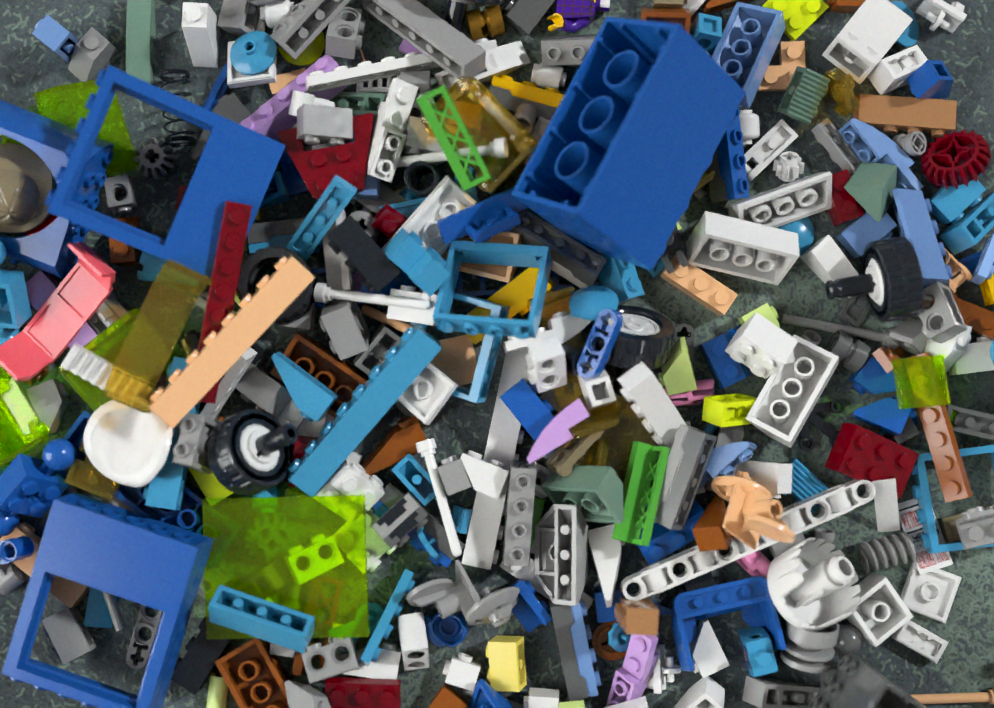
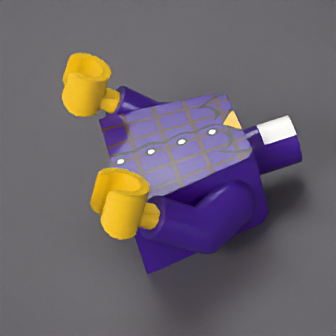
[547,0,610,34]

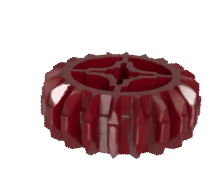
[921,129,991,190]

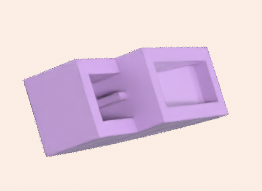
[526,398,590,464]

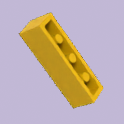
[466,267,555,345]

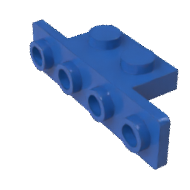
[437,187,528,244]

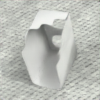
[398,612,429,671]

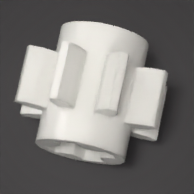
[773,151,805,182]

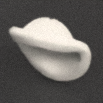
[84,398,173,488]

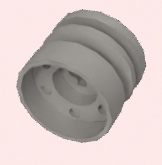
[780,620,839,673]

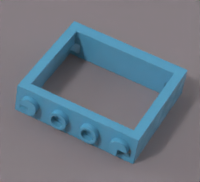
[432,240,553,339]
[410,287,510,403]
[910,445,994,553]

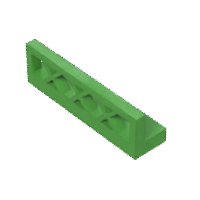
[416,85,491,191]
[612,441,670,547]

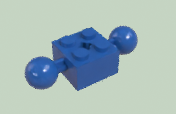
[0,439,76,537]

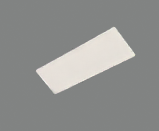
[872,478,900,532]

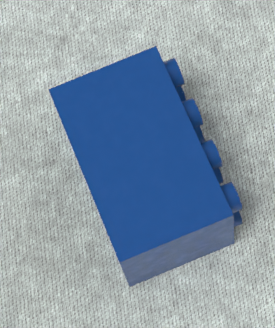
[511,16,746,271]

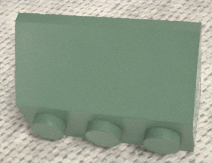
[541,466,624,524]

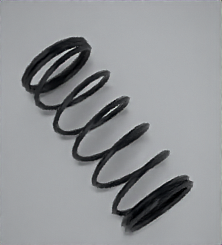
[158,69,197,147]
[404,161,444,198]

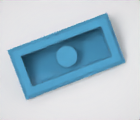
[83,587,118,628]

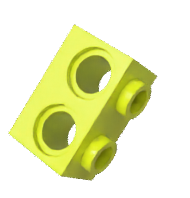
[702,393,757,427]

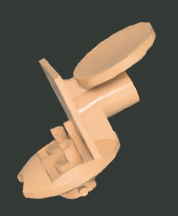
[710,471,795,550]

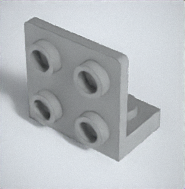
[955,504,994,550]

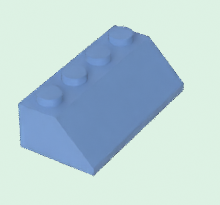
[712,2,785,109]
[892,188,953,289]

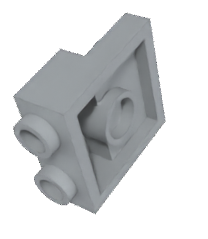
[172,413,218,474]

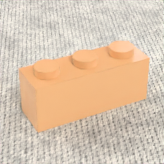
[660,254,738,317]

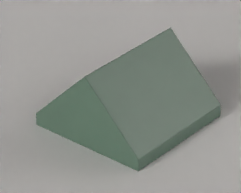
[844,161,897,222]

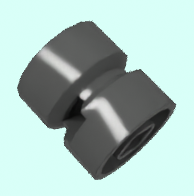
[825,329,871,373]

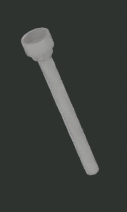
[781,314,898,349]

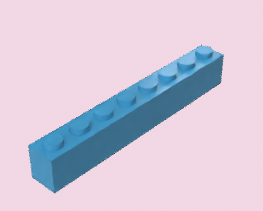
[288,324,442,498]

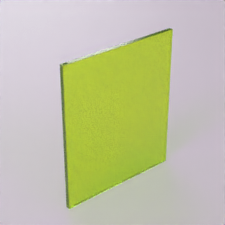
[202,495,370,639]

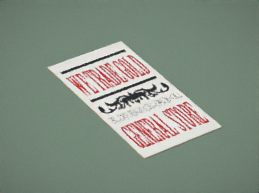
[898,499,953,575]

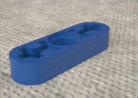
[577,309,623,379]

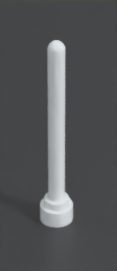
[396,137,508,168]
[314,282,431,310]
[415,438,462,557]

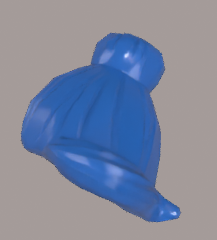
[424,611,469,648]

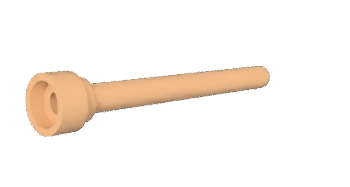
[911,687,994,705]

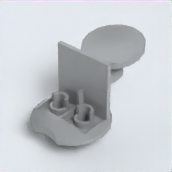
[406,559,520,627]

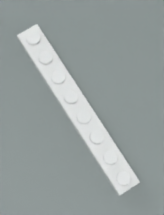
[305,38,497,93]

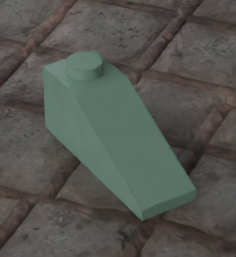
[330,92,387,122]

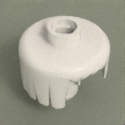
[767,538,861,632]

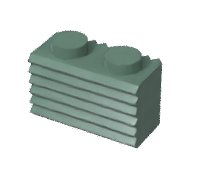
[776,66,830,125]

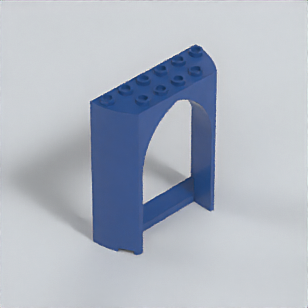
[0,100,114,279]

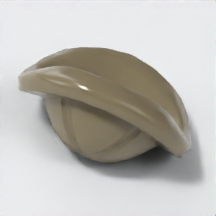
[0,143,55,234]

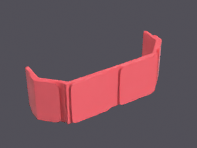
[0,242,116,381]

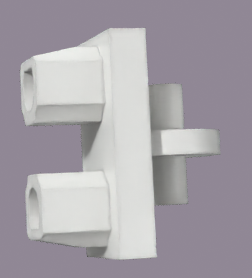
[916,0,967,34]
[646,644,681,694]

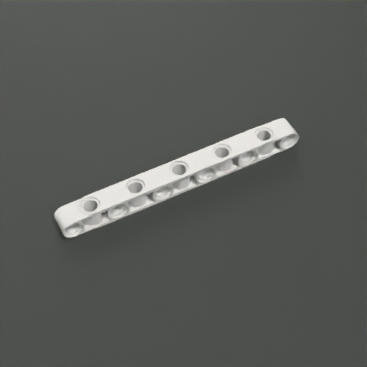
[620,479,876,601]

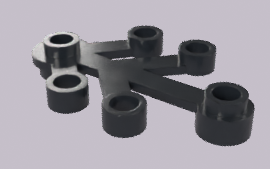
[798,387,846,451]

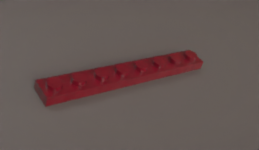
[198,200,252,404]

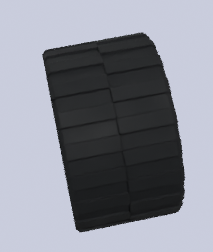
[236,246,317,324]

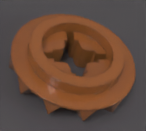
[592,621,627,661]

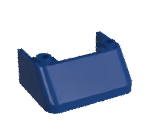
[672,576,787,671]

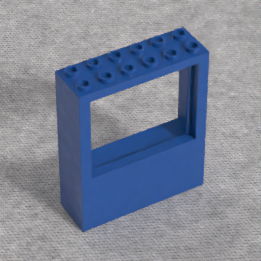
[45,65,286,278]
[1,492,214,708]

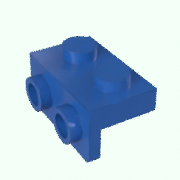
[508,579,552,632]

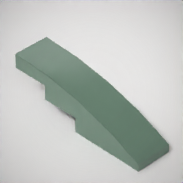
[126,0,156,85]

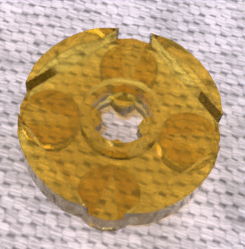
[825,67,860,117]

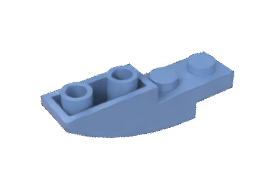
[838,118,924,190]
[699,441,757,488]

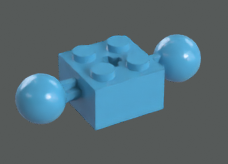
[0,240,32,345]

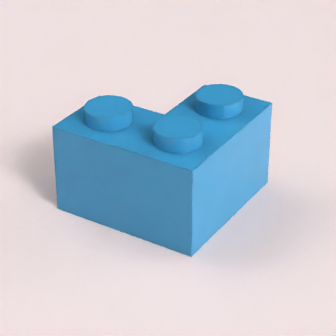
[383,228,451,297]

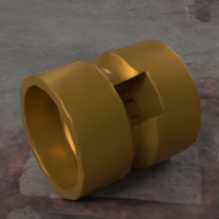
[466,4,505,42]

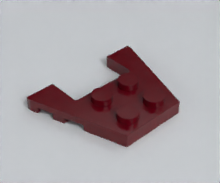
[277,113,374,201]

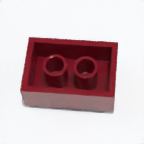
[824,422,919,499]

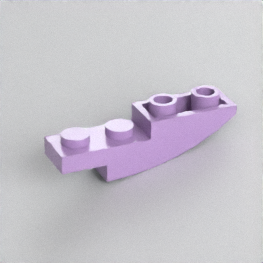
[606,634,659,707]

